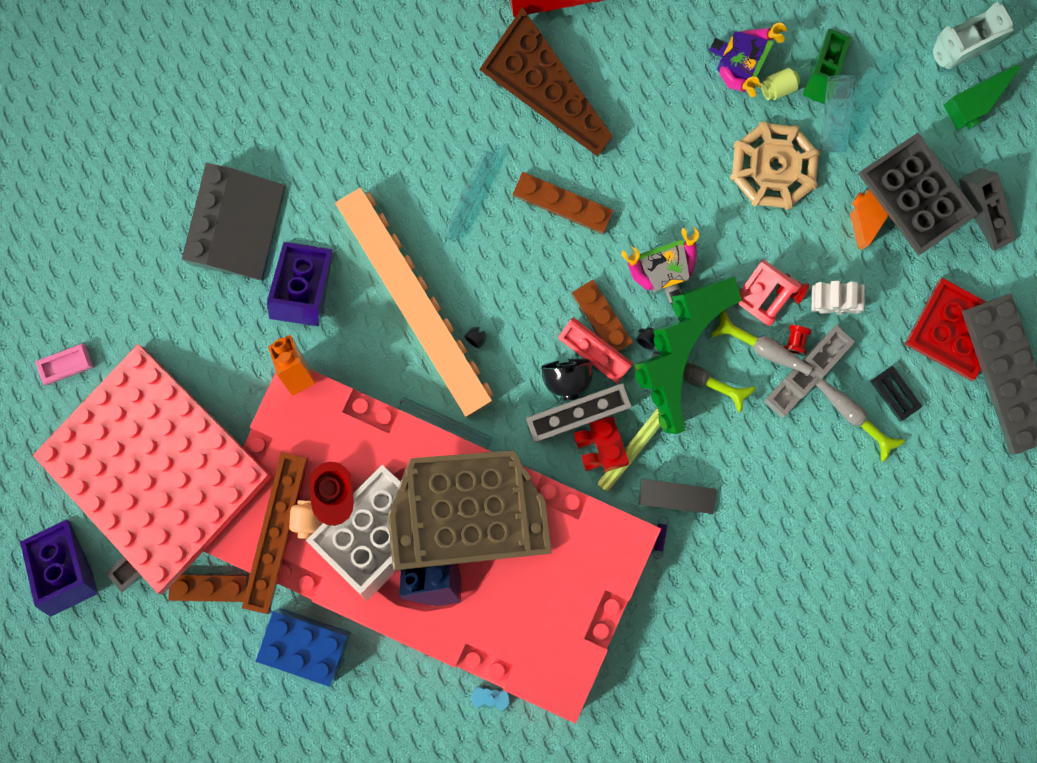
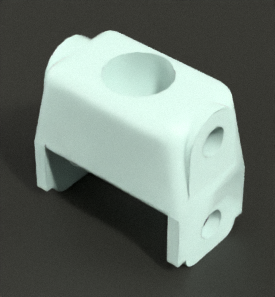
[933,2,1014,69]

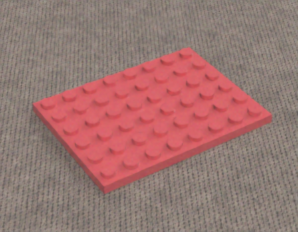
[33,344,272,595]

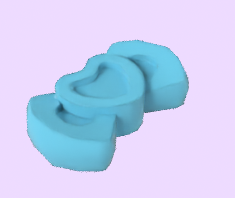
[471,686,510,711]

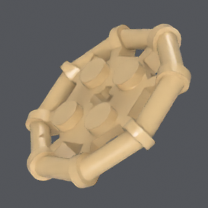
[730,121,821,210]

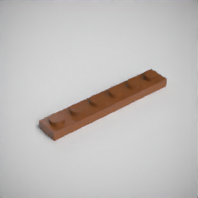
[242,452,308,614]

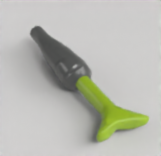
[651,351,755,413]

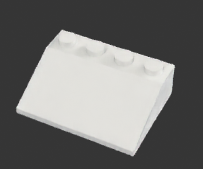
[306,465,400,601]

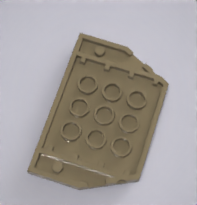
[388,450,552,571]

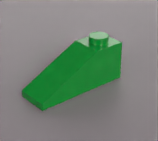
[802,28,851,104]
[943,64,1020,131]

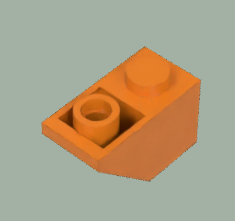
[268,334,316,396]

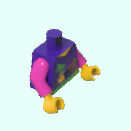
[709,23,788,97]

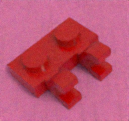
[574,416,629,472]

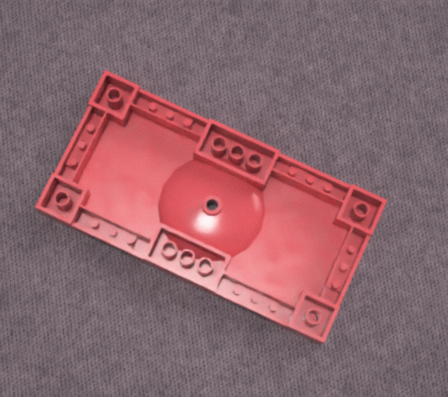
[204,369,661,724]

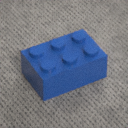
[255,608,351,687]

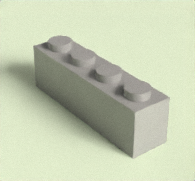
[526,383,631,443]

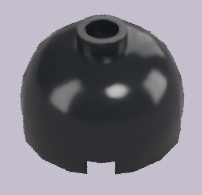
[542,358,593,400]

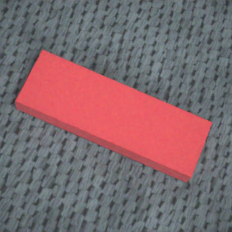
[558,317,633,384]

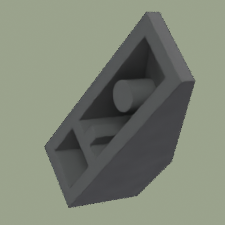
[959,168,1016,251]

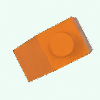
[850,189,888,250]

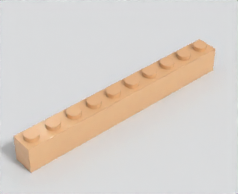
[335,187,494,418]

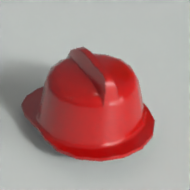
[309,461,354,526]

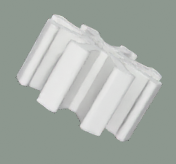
[811,281,865,315]

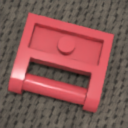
[737,259,801,326]

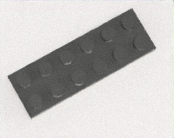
[962,294,1037,455]

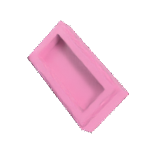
[35,344,94,385]

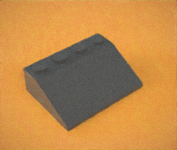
[858,133,978,256]
[182,163,285,281]

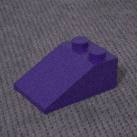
[267,242,333,326]
[20,519,98,617]

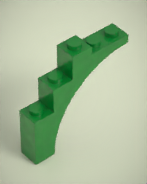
[634,277,742,434]

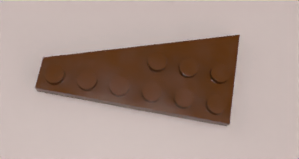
[479,7,613,157]

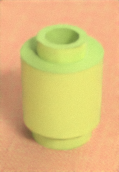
[761,68,800,100]

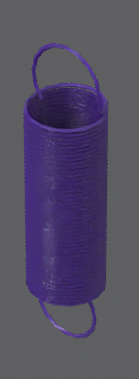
[653,516,668,559]

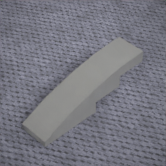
[763,325,855,418]

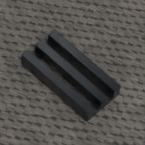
[870,366,922,422]

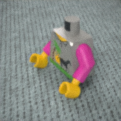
[621,226,699,304]

